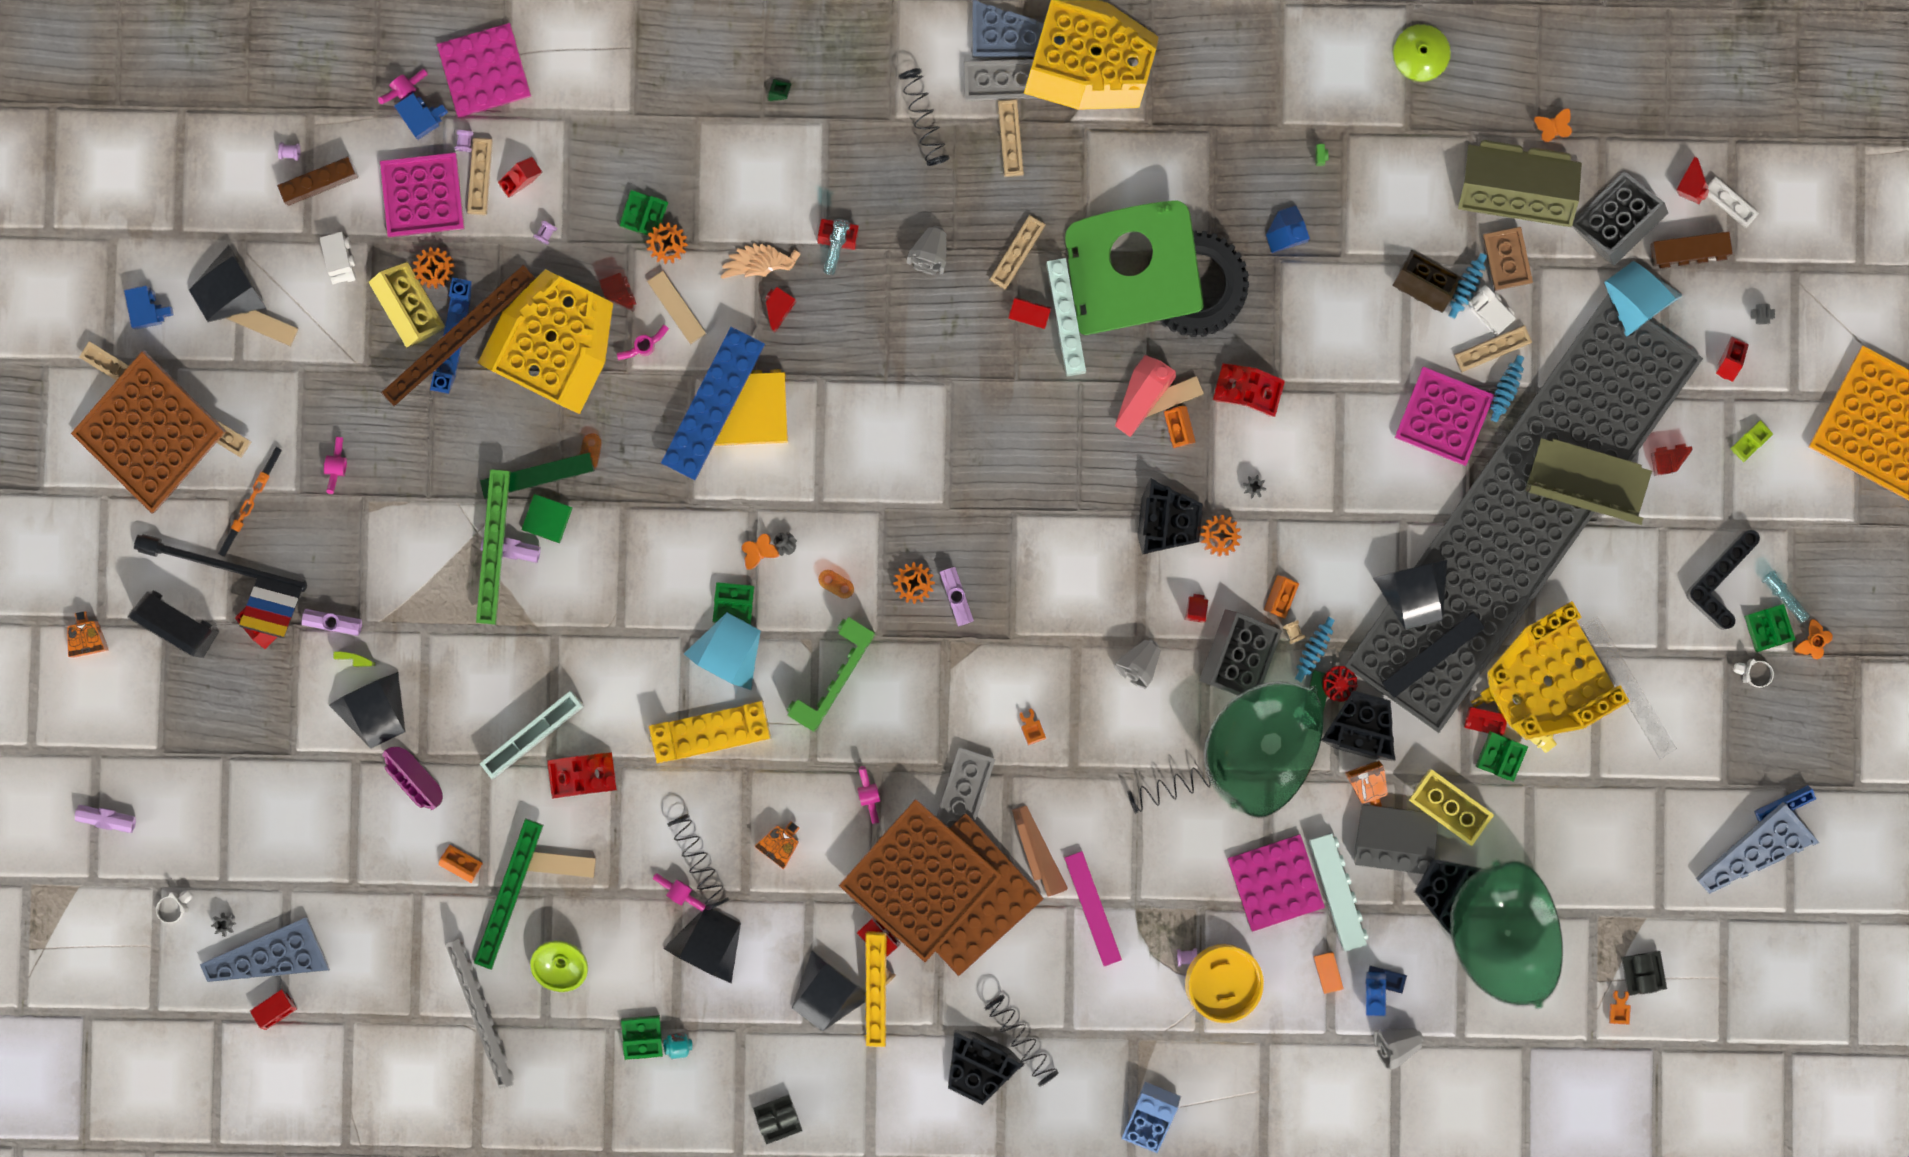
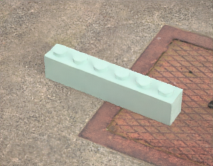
[1046,258,1086,376]
[480,691,584,779]
[1309,833,1369,951]

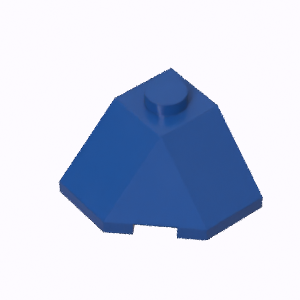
[1266,206,1310,253]

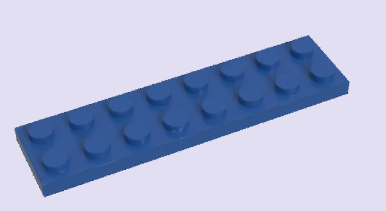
[661,327,765,481]

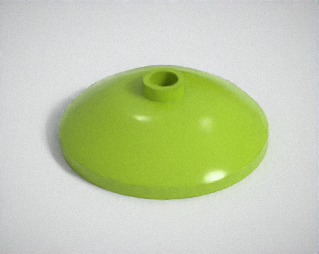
[1393,24,1451,82]
[530,941,588,992]

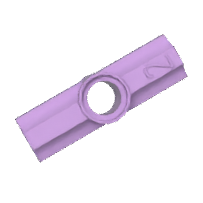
[481,537,541,563]
[940,567,974,627]
[302,609,362,636]
[75,805,136,833]

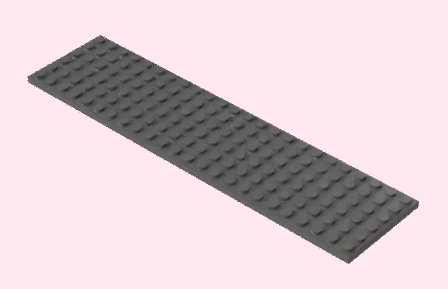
[1345,293,1703,733]

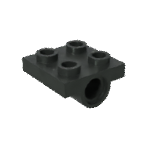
[1621,951,1667,996]
[753,1094,803,1145]

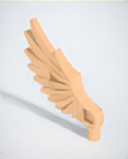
[721,244,800,279]

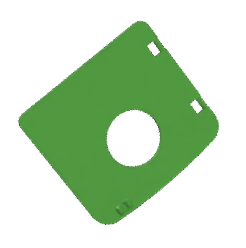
[1065,200,1203,335]

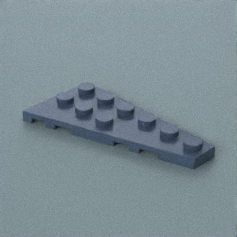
[973,0,1064,57]
[1696,802,1819,894]
[200,917,330,982]

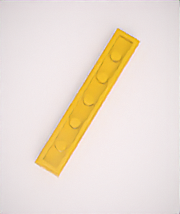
[866,932,886,1047]

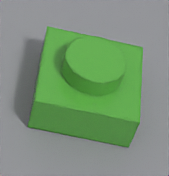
[1315,144,1329,166]

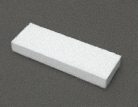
[1707,176,1759,229]

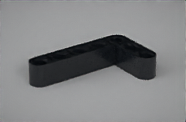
[1687,530,1760,630]

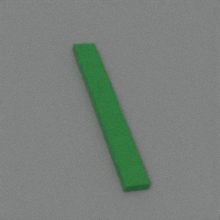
[474,818,544,970]

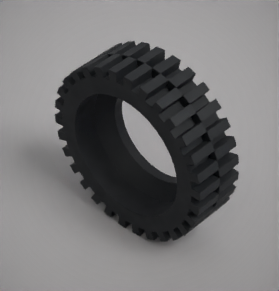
[1148,230,1249,337]

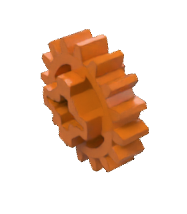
[646,222,688,265]
[413,247,455,289]
[1199,515,1242,557]
[893,562,935,604]

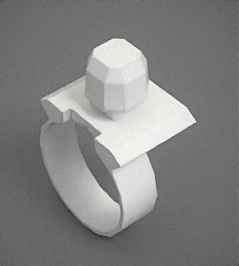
[1733,659,1774,688]
[156,890,193,923]

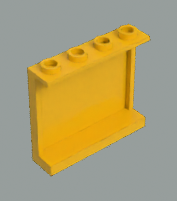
[714,369,788,446]

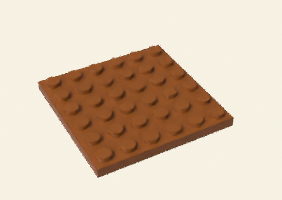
[71,351,226,513]
[838,799,1002,963]
[936,813,1044,977]

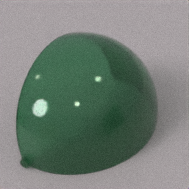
[1204,681,1324,818]
[1451,860,1563,1009]

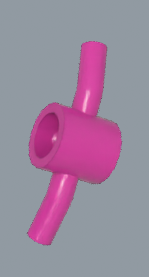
[378,68,428,104]
[617,324,669,360]
[324,437,347,494]
[857,766,880,824]
[653,873,706,911]

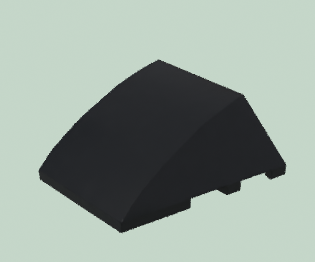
[189,245,267,322]
[1138,478,1203,555]
[1372,560,1447,629]
[329,672,406,749]
[1321,690,1396,761]
[1414,858,1491,937]
[663,906,741,984]
[792,951,866,1031]
[948,1030,1024,1105]

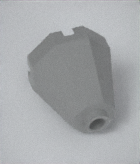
[907,226,946,275]
[1114,639,1161,689]
[1374,1028,1424,1070]

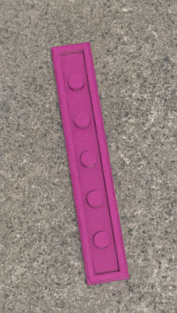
[1064,851,1122,967]

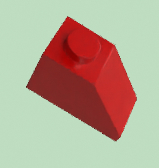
[1676,156,1709,205]
[766,287,796,333]
[1716,337,1749,382]
[1185,594,1208,623]

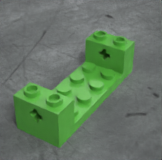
[786,617,876,732]

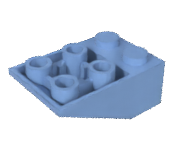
[1122,1082,1181,1153]

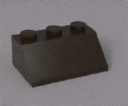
[1392,250,1462,313]

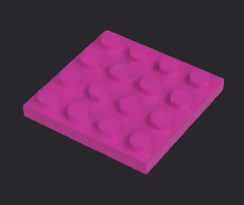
[437,23,532,118]
[380,153,465,237]
[1394,367,1494,466]
[1227,834,1325,932]

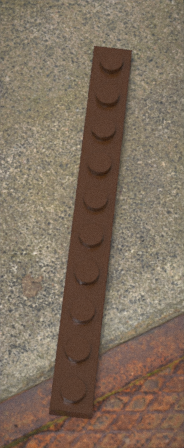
[381,265,536,407]

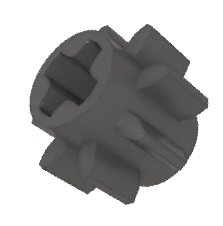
[1751,304,1775,325]
[1243,475,1266,499]
[773,532,797,556]
[211,913,236,937]

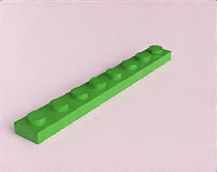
[476,469,510,625]

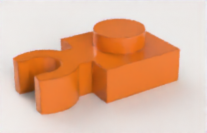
[1020,709,1046,745]
[1609,990,1631,1025]

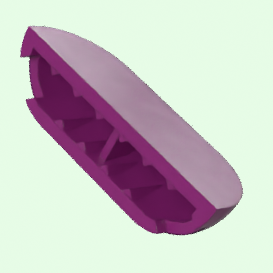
[382,746,443,810]

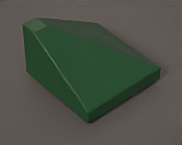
[768,79,792,101]

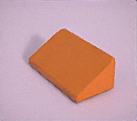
[1164,406,1195,448]
[1264,575,1299,619]
[439,844,483,883]
[1313,951,1343,994]

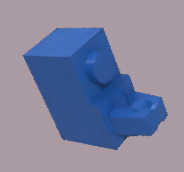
[394,94,448,140]
[124,286,174,330]
[1366,972,1386,1016]

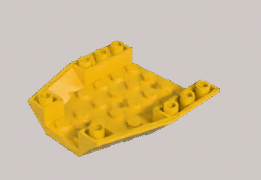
[1024,0,1159,110]
[478,269,613,414]
[1487,601,1630,740]

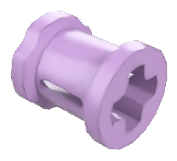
[455,130,473,152]
[278,142,301,161]
[533,220,557,245]
[1177,948,1197,967]

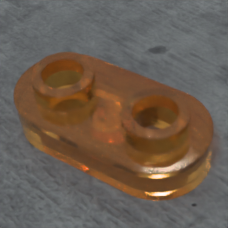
[580,433,602,469]
[818,570,854,599]

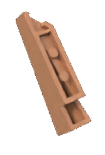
[1012,806,1068,897]

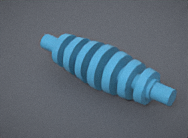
[1448,253,1487,319]
[1491,355,1524,422]
[1295,617,1335,682]

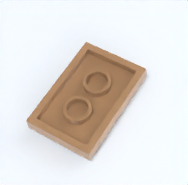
[1483,227,1533,291]

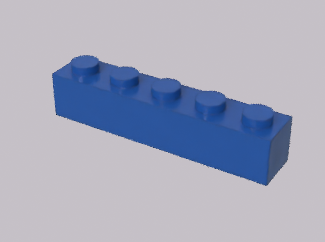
[1754,786,1816,822]

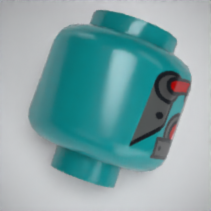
[663,1033,693,1059]

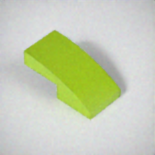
[1730,420,1773,462]
[333,652,375,667]

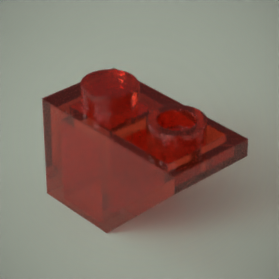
[599,273,637,312]
[1651,444,1693,476]

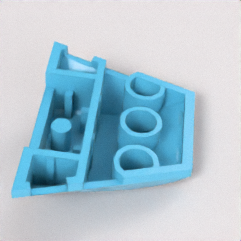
[1604,261,1683,337]
[684,612,761,690]

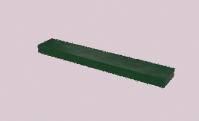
[480,452,595,499]

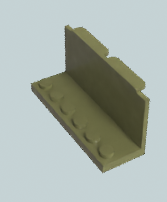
[1458,140,1582,227]
[1525,438,1652,525]

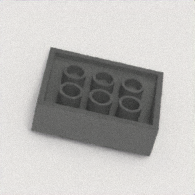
[1572,171,1669,266]
[1199,609,1282,702]
[1353,804,1438,874]

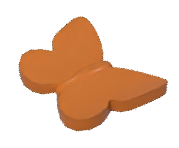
[1534,108,1572,142]
[742,534,780,570]
[1794,619,1833,659]

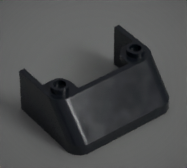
[127,590,219,658]

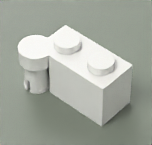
[320,232,356,285]
[1469,285,1516,336]

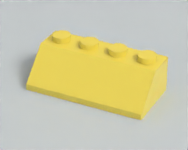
[369,262,445,348]
[1409,769,1494,846]

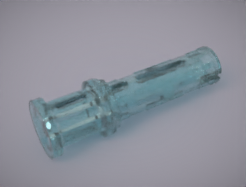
[823,219,850,275]
[1761,570,1810,623]

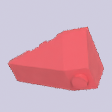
[1115,355,1176,437]

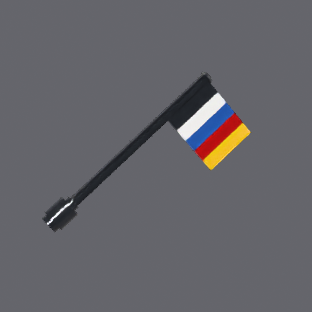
[134,534,307,639]

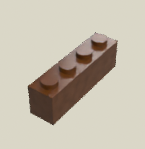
[277,157,359,206]
[1650,231,1733,269]

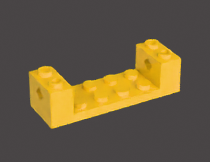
[649,701,772,764]

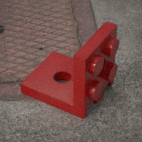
[1213,363,1285,417]
[547,752,617,799]

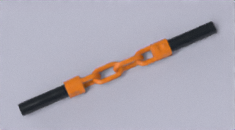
[218,447,282,557]

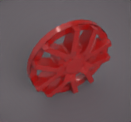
[1322,666,1358,702]

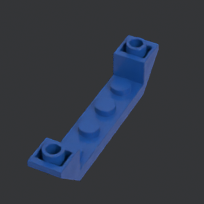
[430,278,472,394]

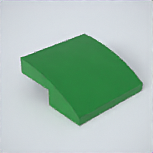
[618,190,668,236]
[521,494,573,544]
[712,582,754,625]
[1744,604,1796,652]
[1475,731,1528,782]
[621,1015,663,1060]

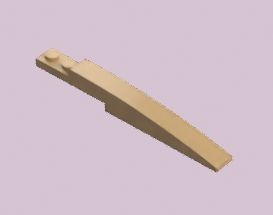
[79,341,251,458]

